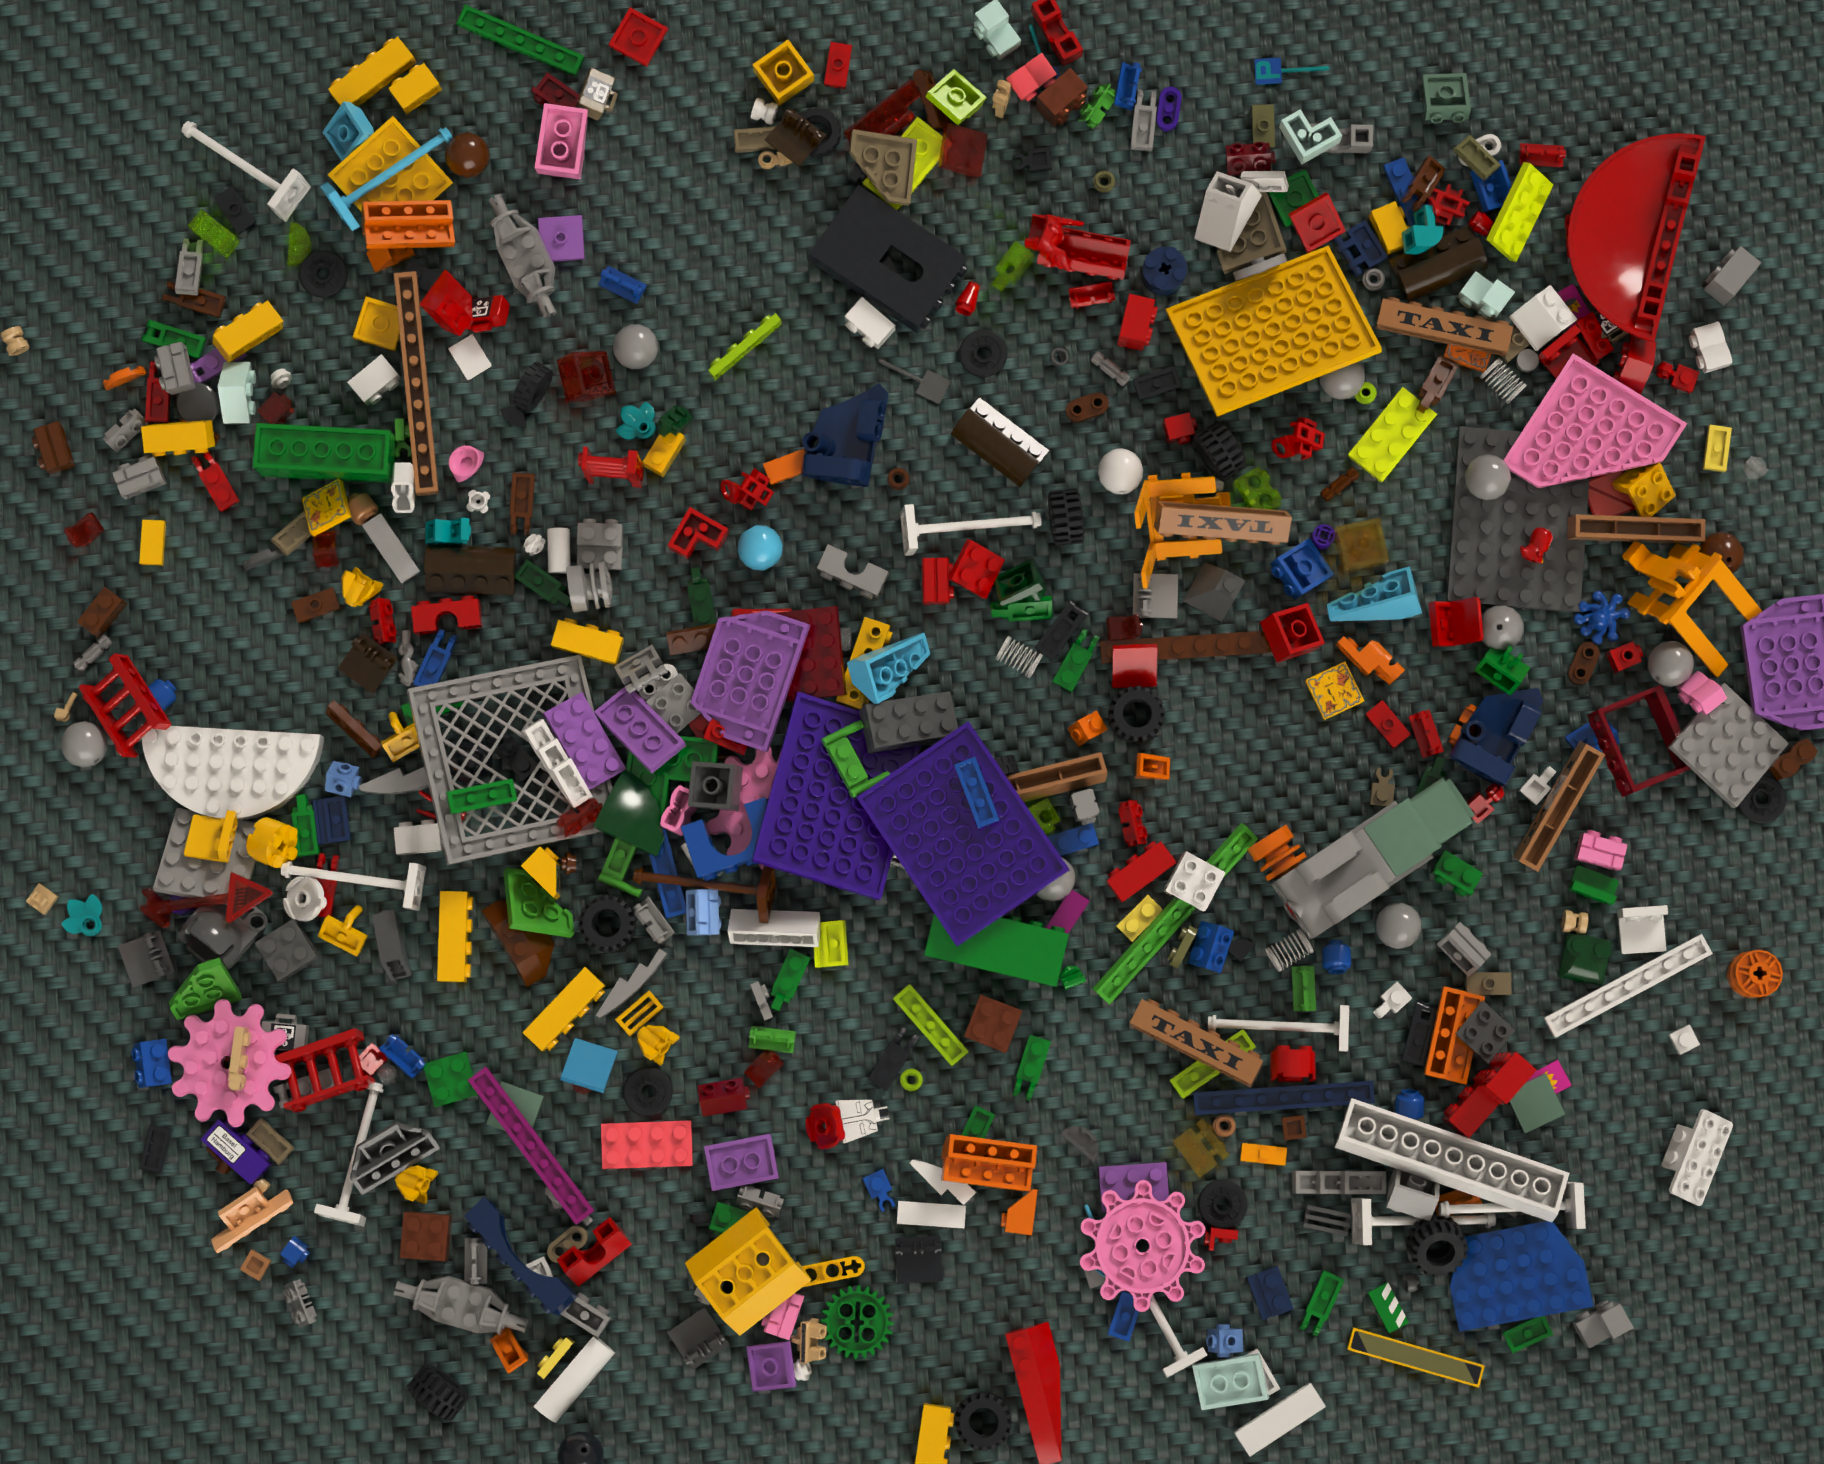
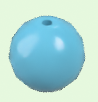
[737,525,783,571]

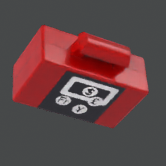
[466,295,510,333]

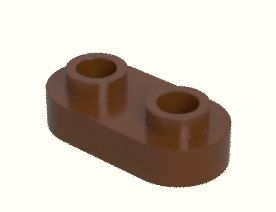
[1066,392,1109,423]
[1567,642,1600,685]

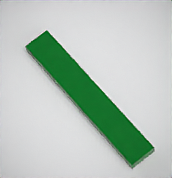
[456,4,585,77]

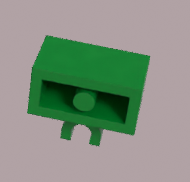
[1474,646,1530,696]

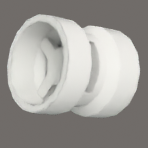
[751,97,778,125]

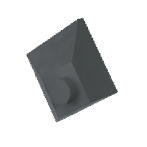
[1183,562,1245,622]

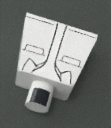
[836,1100,890,1143]

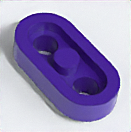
[1156,87,1182,132]

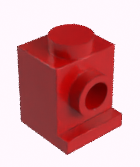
[1605,641,1643,674]

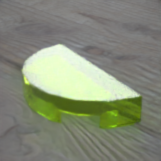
[287,222,312,266]

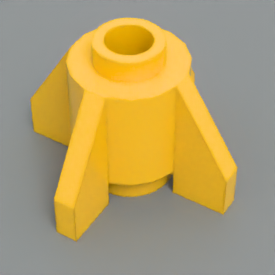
[341,567,384,607]
[637,1025,680,1066]
[395,1165,438,1204]

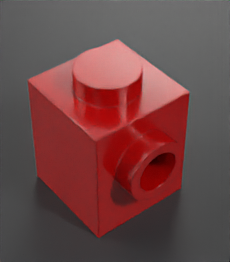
[1162,412,1198,444]

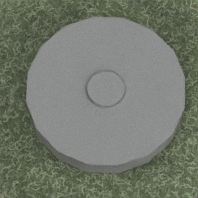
[1233,253,1287,281]

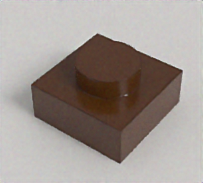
[1281,1115,1307,1140]

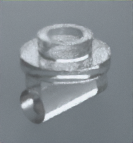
[1744,456,1768,479]

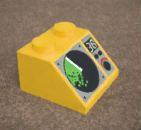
[521,847,560,900]

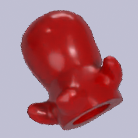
[1520,527,1553,564]

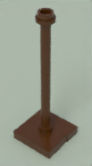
[633,865,777,923]

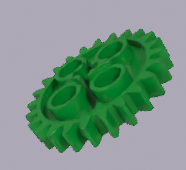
[820,1284,894,1359]

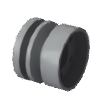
[566,561,613,612]

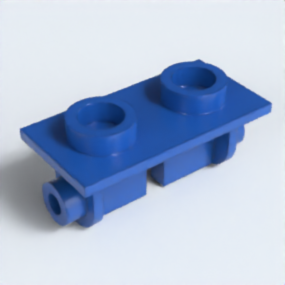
[1114,62,1142,111]
[598,266,647,304]
[379,1034,426,1079]

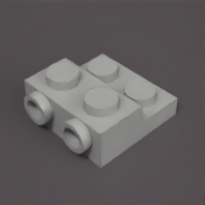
[577,519,623,570]

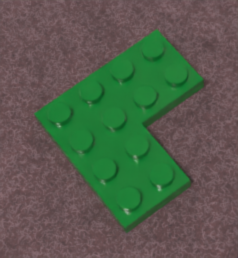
[626,736,719,817]

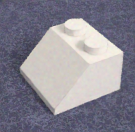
[1509,285,1578,351]

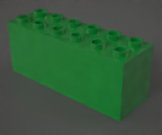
[253,423,397,483]
[924,914,1069,987]

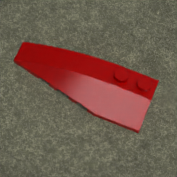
[1005,1321,1062,1464]

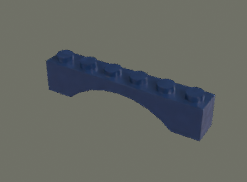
[464,1197,578,1316]

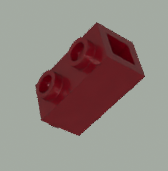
[1225,142,1275,176]
[698,1077,750,1117]

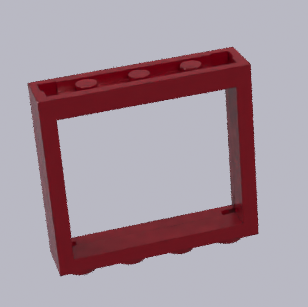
[1587,685,1690,797]

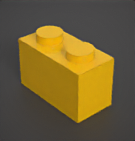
[388,63,442,115]
[1368,201,1410,255]
[643,433,686,478]

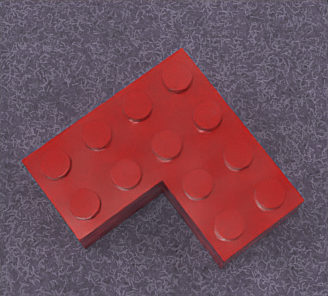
[1442,1051,1537,1138]

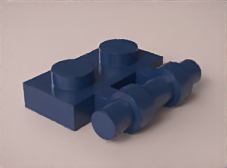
[1333,220,1388,277]

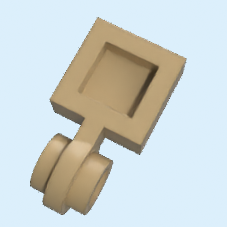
[758,151,793,169]

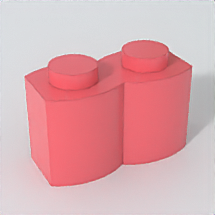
[1006,53,1057,102]

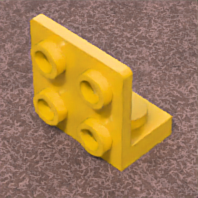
[1612,463,1675,517]
[184,810,238,863]

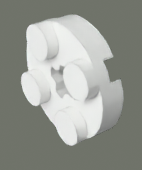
[283,876,327,922]

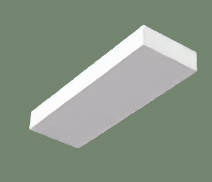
[897,1201,966,1228]

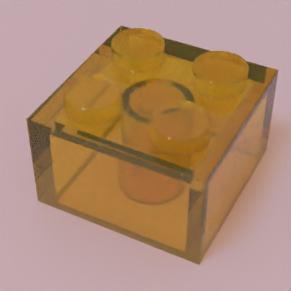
[1334,518,1389,574]

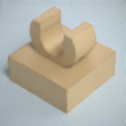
[26,883,59,915]

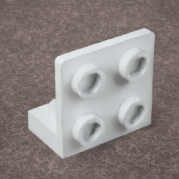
[1162,851,1225,911]
[1617,905,1668,954]

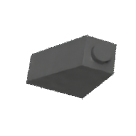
[372,910,412,981]

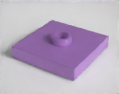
[538,215,585,262]
[746,1341,796,1392]

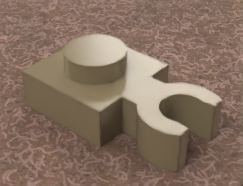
[1369,768,1395,807]

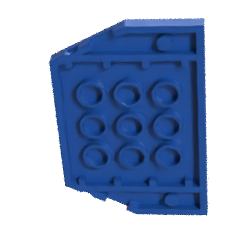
[1450,1221,1594,1332]

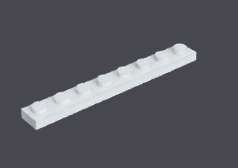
[1543,934,1713,1038]

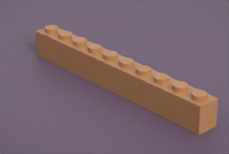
[394,271,439,496]

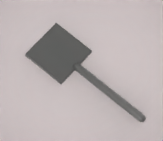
[878,359,951,404]

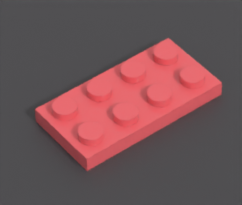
[601,1120,693,1169]

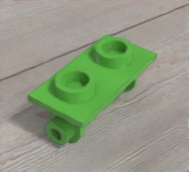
[1078,84,1116,129]
[1292,966,1316,1012]
[749,1026,796,1053]

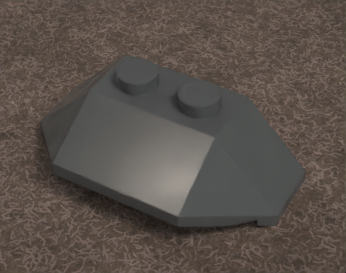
[350,1122,440,1195]

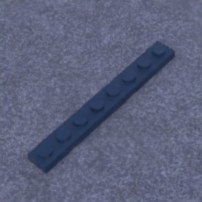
[1193,1081,1375,1115]

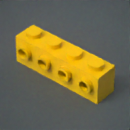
[836,617,893,711]

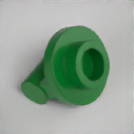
[1059,966,1086,990]

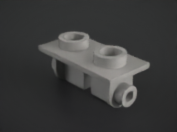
[102,408,148,453]
[632,897,675,945]
[736,1185,784,1218]
[464,1238,487,1284]

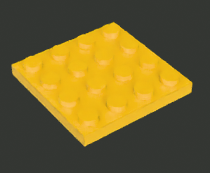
[327,116,453,213]

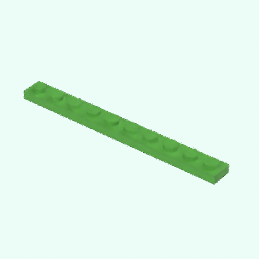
[1092,823,1258,1005]

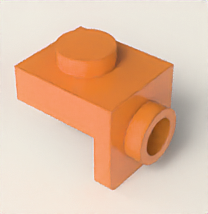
[1068,710,1108,747]

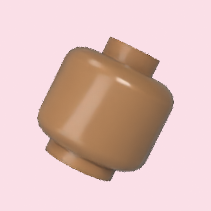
[347,493,379,525]

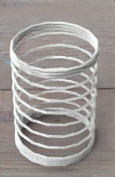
[1480,358,1527,404]
[995,636,1043,678]
[1265,929,1314,972]

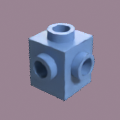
[325,761,361,797]
[1206,1324,1243,1357]

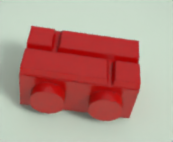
[922,558,954,605]

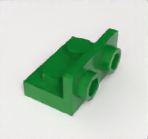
[1430,850,1483,897]
[709,1202,750,1236]

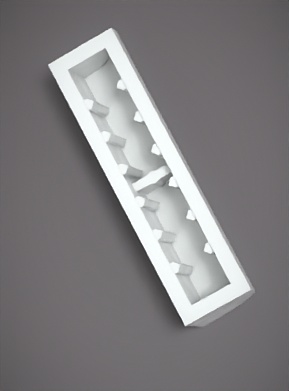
[728,909,821,947]
[534,1336,616,1423]
[1234,1383,1326,1456]

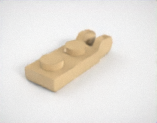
[992,80,1011,118]
[228,1027,251,1091]

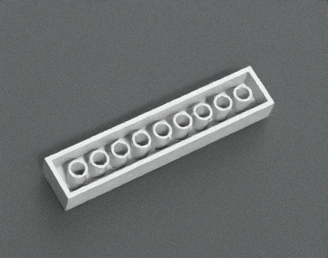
[1335,1098,1570,1222]

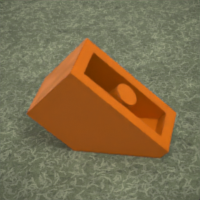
[1001,1189,1038,1235]

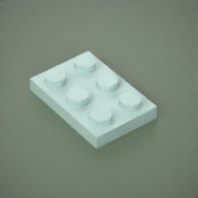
[1192,1353,1269,1410]

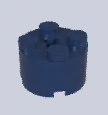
[1141,247,1187,296]

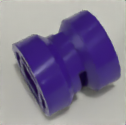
[1311,524,1335,549]

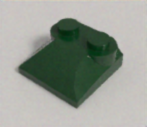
[995,558,1046,606]
[1558,933,1611,986]

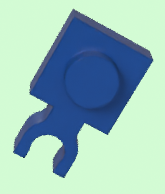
[863,1169,895,1212]

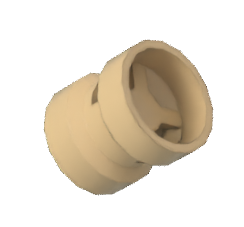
[0,326,30,356]
[1561,910,1588,935]

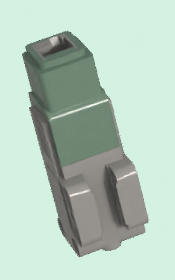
[1271,778,1475,940]

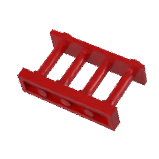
[578,446,644,489]
[79,653,172,758]
[275,1028,376,1113]

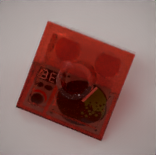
[557,351,616,402]

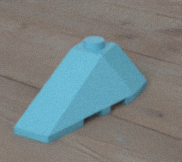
[1327,566,1422,621]
[847,633,930,704]

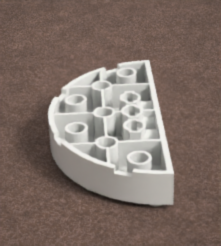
[141,724,325,820]

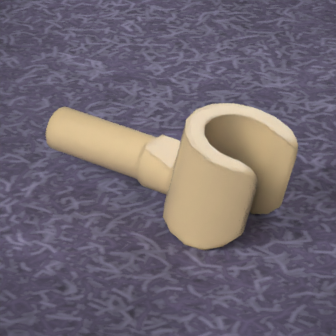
[54,692,78,722]
[250,1179,270,1194]

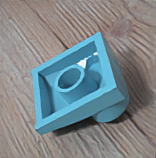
[322,101,374,162]

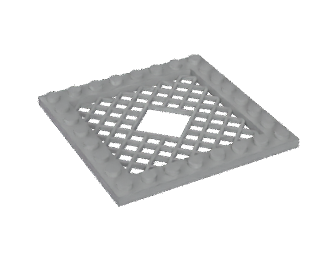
[406,654,613,865]

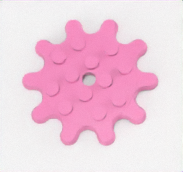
[706,747,777,870]
[168,999,291,1127]
[1080,1180,1205,1312]

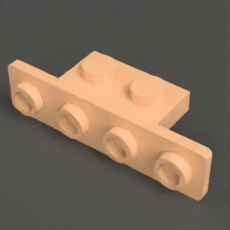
[211,1187,293,1253]

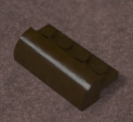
[1388,226,1488,302]
[951,397,1049,488]
[424,544,516,595]

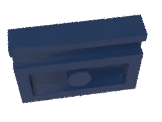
[313,796,351,845]
[1246,1266,1293,1320]

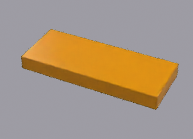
[1240,1143,1287,1166]

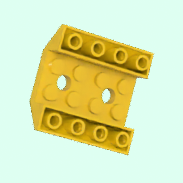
[685,1207,812,1336]

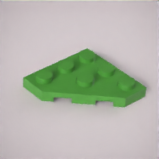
[503,867,574,938]
[169,958,242,1020]

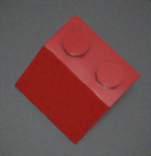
[419,270,473,336]

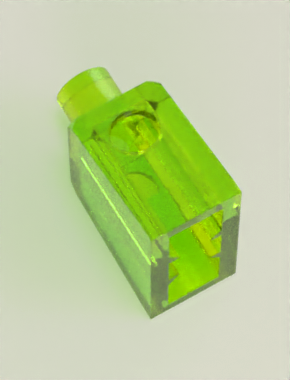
[991,240,1036,292]

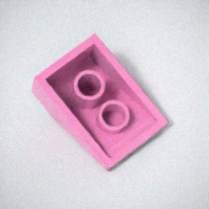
[535,103,588,180]

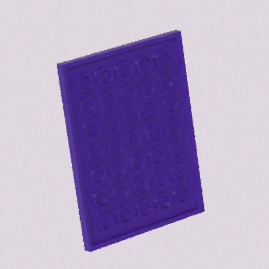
[751,692,920,900]
[857,721,1070,947]

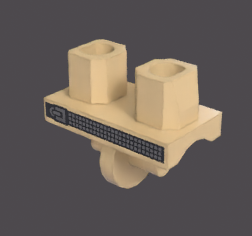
[791,1318,827,1364]

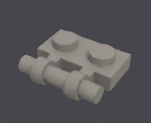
[614,645,668,694]

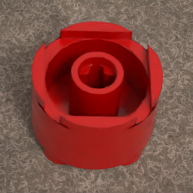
[1270,1045,1316,1083]

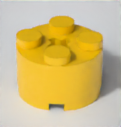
[246,817,298,868]

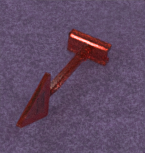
[140,872,273,928]

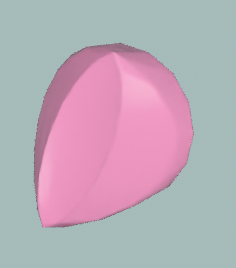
[449,446,484,482]

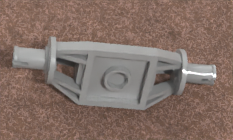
[489,194,557,318]
[394,1276,529,1335]

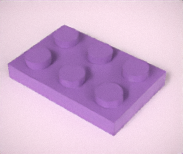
[704,1134,779,1191]
[1098,1162,1169,1212]

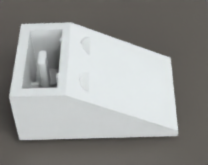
[1195,171,1262,252]

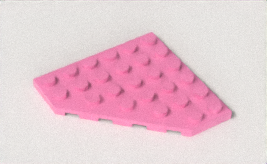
[1504,354,1687,489]

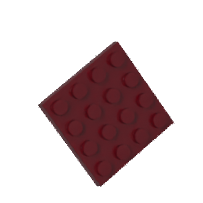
[776,606,847,702]

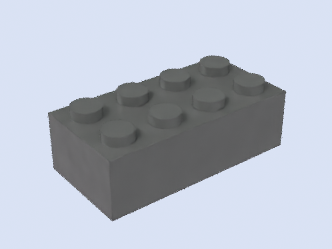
[859,691,958,754]

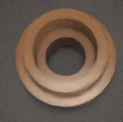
[1213,1114,1236,1137]

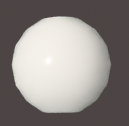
[1098,448,1143,494]

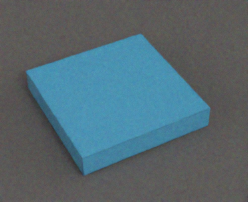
[560,1038,618,1093]

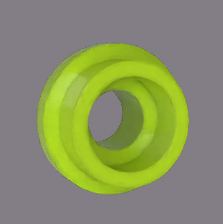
[1355,382,1377,404]
[900,1069,923,1091]

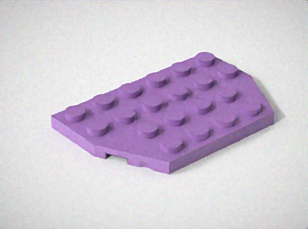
[1740,594,1824,731]
[690,611,811,752]

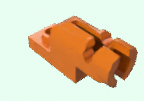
[1335,636,1405,685]

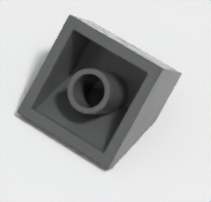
[688,761,743,812]

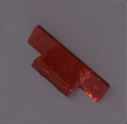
[844,79,921,143]

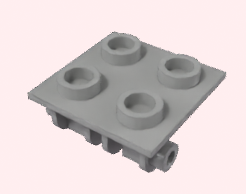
[1133,573,1178,619]
[646,673,701,733]
[283,1279,317,1328]

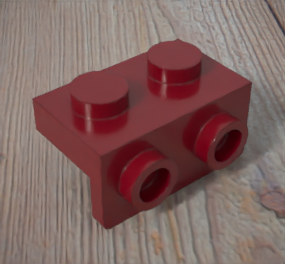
[531,72,580,108]

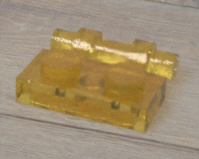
[1172,1118,1229,1178]

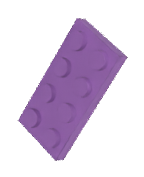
[594,684,686,773]
[542,692,626,790]

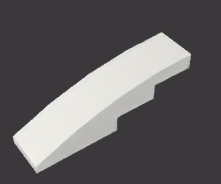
[522,719,593,808]

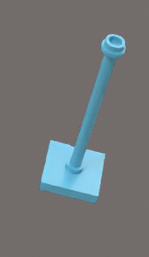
[320,127,453,231]

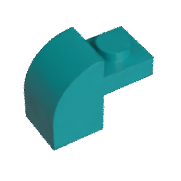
[1401,205,1443,254]
[425,518,471,545]

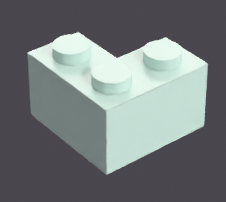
[973,0,1021,61]
[1279,109,1342,165]
[1457,271,1515,322]
[218,362,256,424]

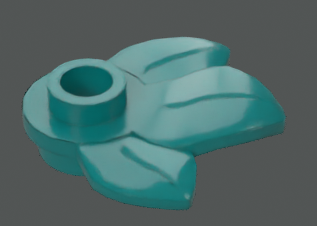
[616,402,656,440]
[61,894,103,936]

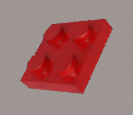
[608,7,668,67]
[1288,192,1346,253]
[948,539,1005,599]

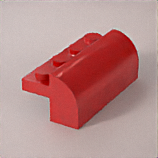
[1037,227,1131,280]

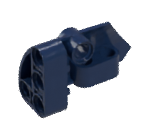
[800,383,889,487]
[1449,688,1543,786]

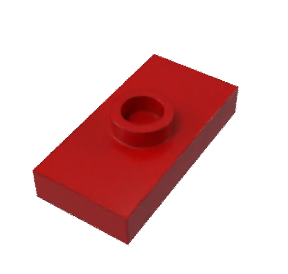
[824,42,852,89]
[1365,700,1411,749]

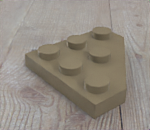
[849,129,917,206]
[1217,192,1287,274]

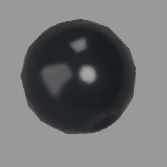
[447,738,493,784]
[557,1432,604,1464]

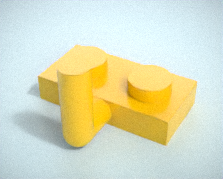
[381,712,420,762]
[318,905,368,957]

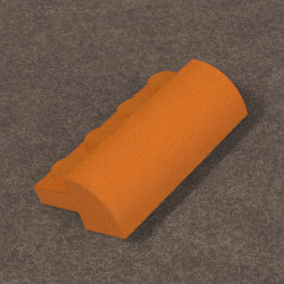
[362,200,455,249]
[1423,986,1485,1085]
[941,1134,1037,1192]

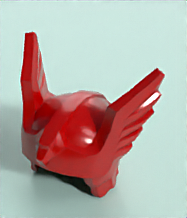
[1024,214,1084,272]

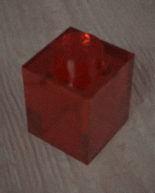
[257,392,295,424]

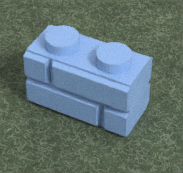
[686,889,722,935]

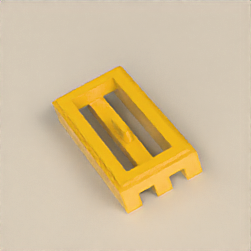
[615,990,664,1037]

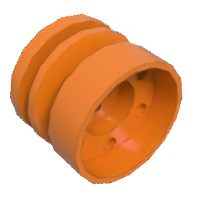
[1247,824,1307,882]
[1727,950,1783,998]

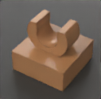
[240,1249,272,1281]

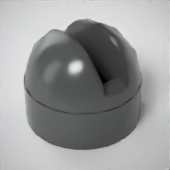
[1050,348,1068,366]
[1402,1274,1420,1293]

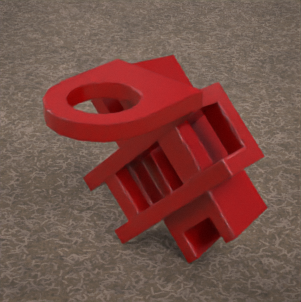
[1426,184,1470,226]
[1271,417,1325,460]
[720,468,774,510]

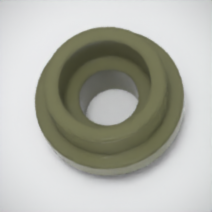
[1093,171,1115,193]

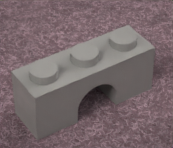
[1310,124,1373,153]
[817,544,889,599]

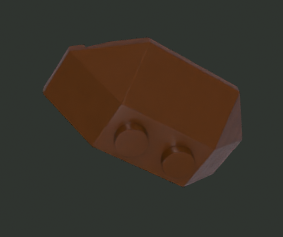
[481,899,554,988]

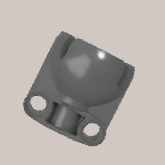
[178,898,267,970]

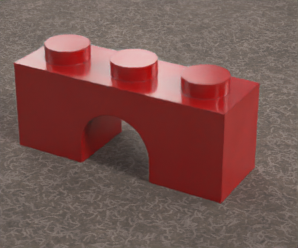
[1031,0,1083,67]
[411,596,483,635]
[556,1217,632,1287]

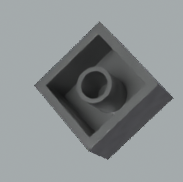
[255,919,321,982]

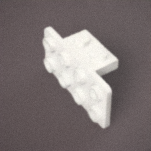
[1661,1109,1733,1206]

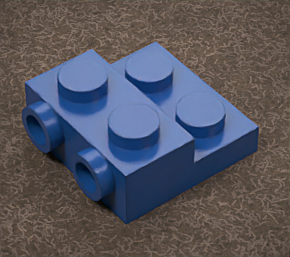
[1270,538,1334,600]

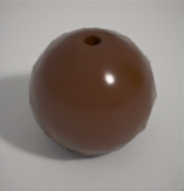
[445,132,490,178]
[1698,532,1744,574]

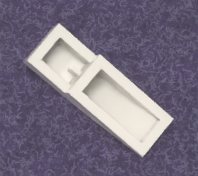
[909,1159,976,1205]

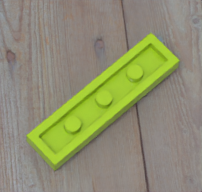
[708,313,782,381]
[893,984,969,1066]
[1170,1029,1256,1099]

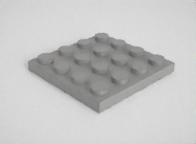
[1668,683,1789,808]
[153,808,256,908]

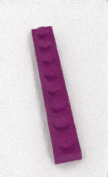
[468,1066,595,1225]

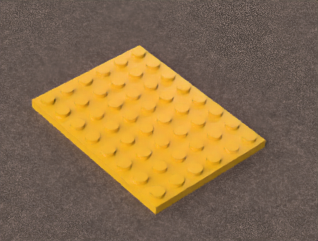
[1166,245,1382,417]

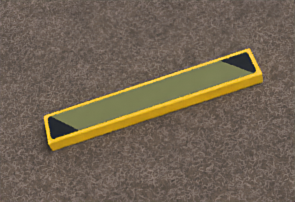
[1347,1327,1485,1388]

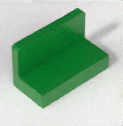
[1568,865,1619,906]

